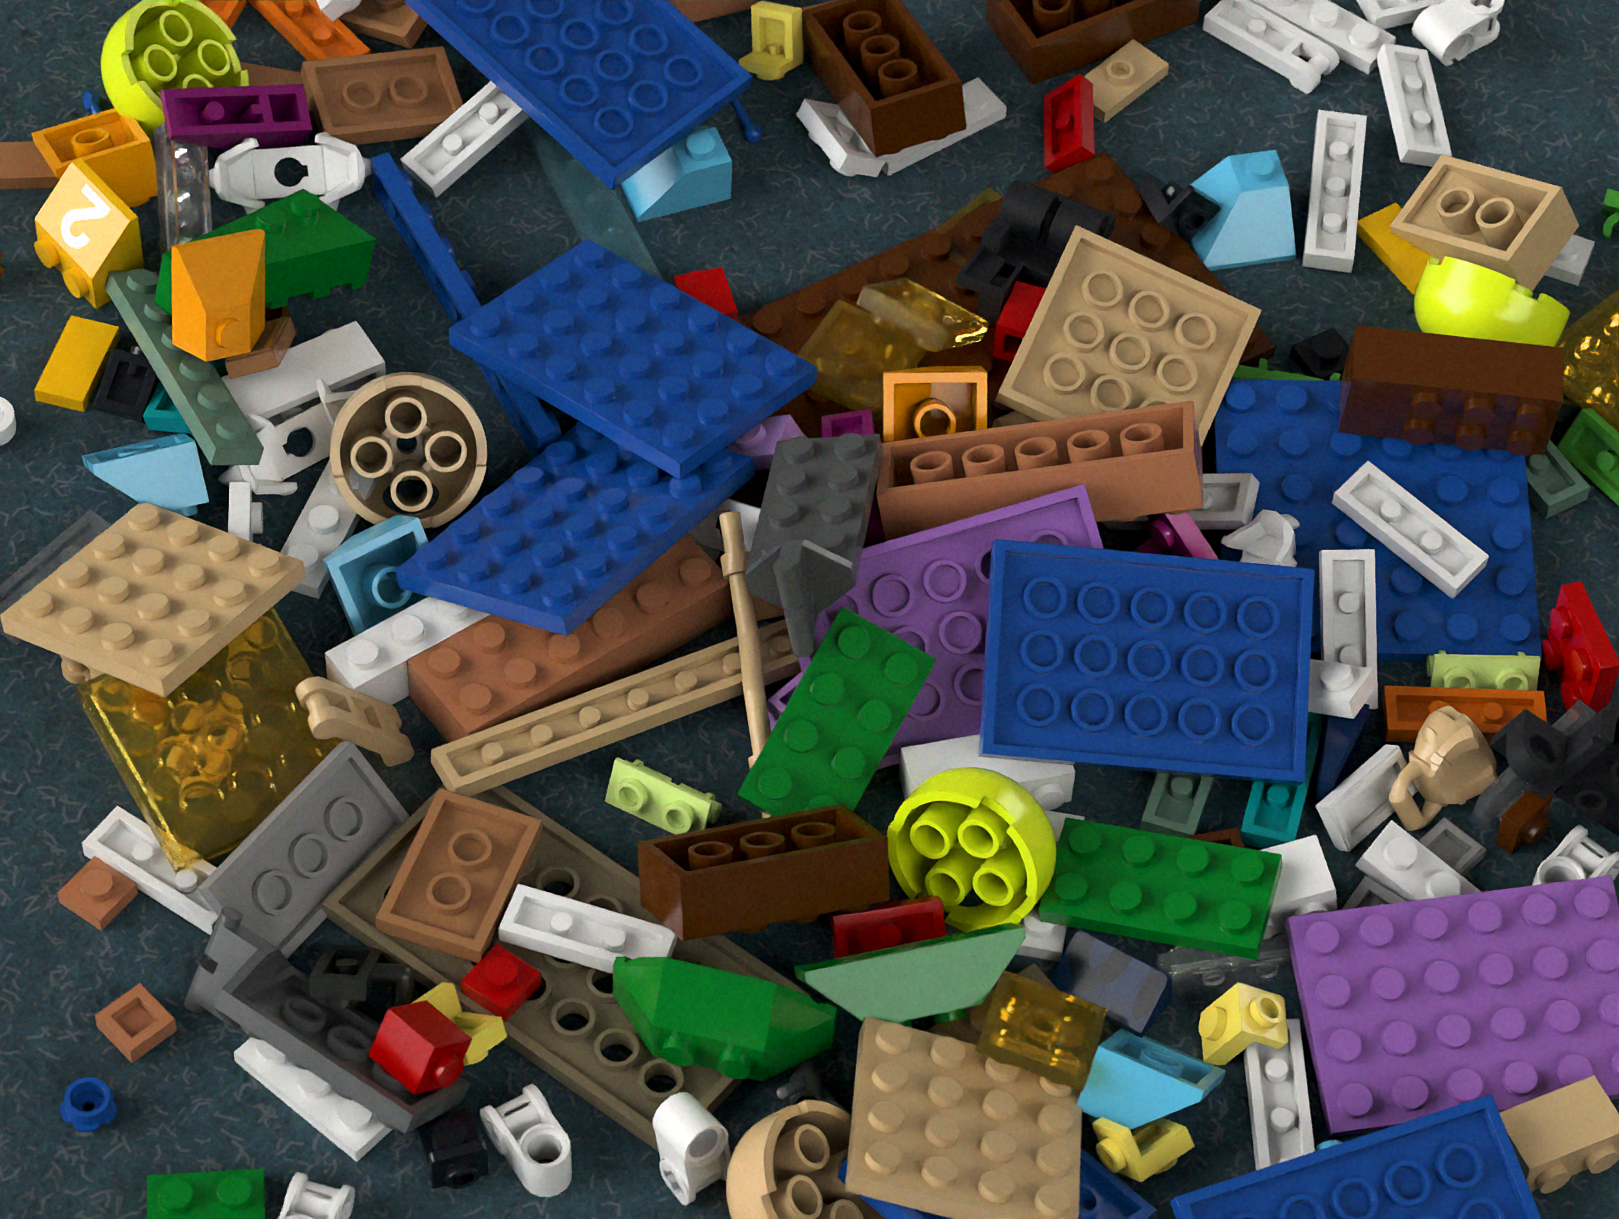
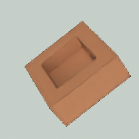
[58,856,138,931]
[95,983,177,1063]

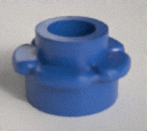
[60,1077,117,1133]

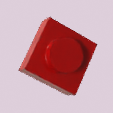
[461,943,541,1022]

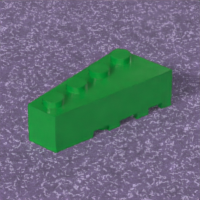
[154,189,376,315]

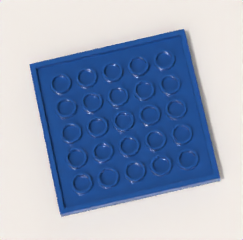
[1212,379,1542,663]

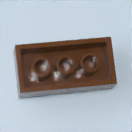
[802,0,967,157]
[986,0,1200,85]
[1338,325,1564,456]
[637,804,890,941]

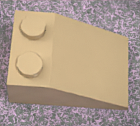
[1389,154,1579,291]

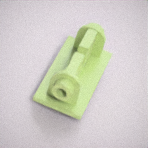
[1427,650,1541,691]
[605,757,722,835]

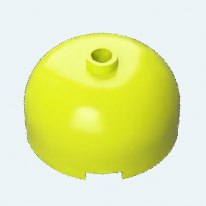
[101,0,249,144]
[1414,256,1570,347]
[886,767,1056,932]

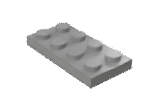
[197,741,410,959]

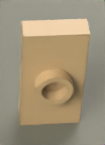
[1084,39,1169,123]

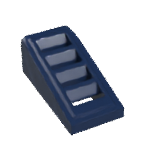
[1313,703,1371,810]

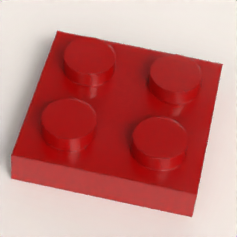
[1541,581,1619,726]

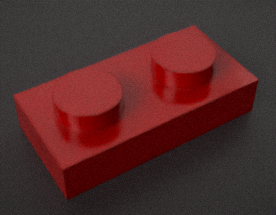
[1044,74,1095,174]
[829,895,946,958]

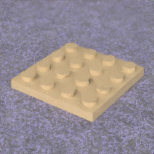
[995,225,1262,447]
[0,502,306,697]
[845,1016,1083,1219]

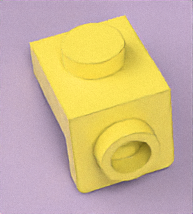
[739,0,803,80]
[412,982,507,1066]
[1199,982,1288,1065]
[1092,1117,1194,1182]

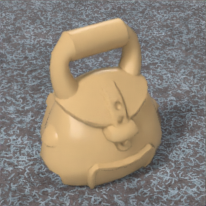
[1389,706,1498,831]

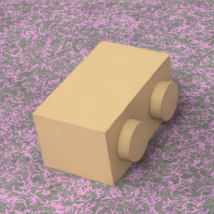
[1500,1075,1619,1194]

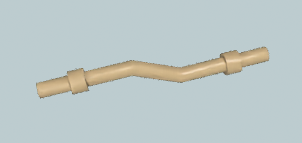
[719,511,771,818]

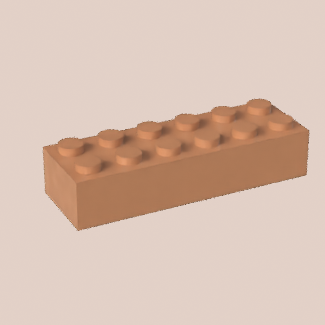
[876,401,1203,542]
[407,533,732,743]

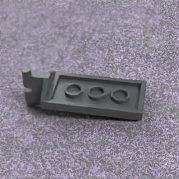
[745,433,883,657]
[183,907,471,1134]

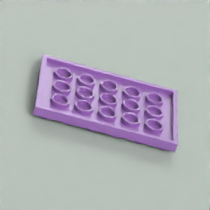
[784,484,1104,770]
[1284,875,1619,1138]

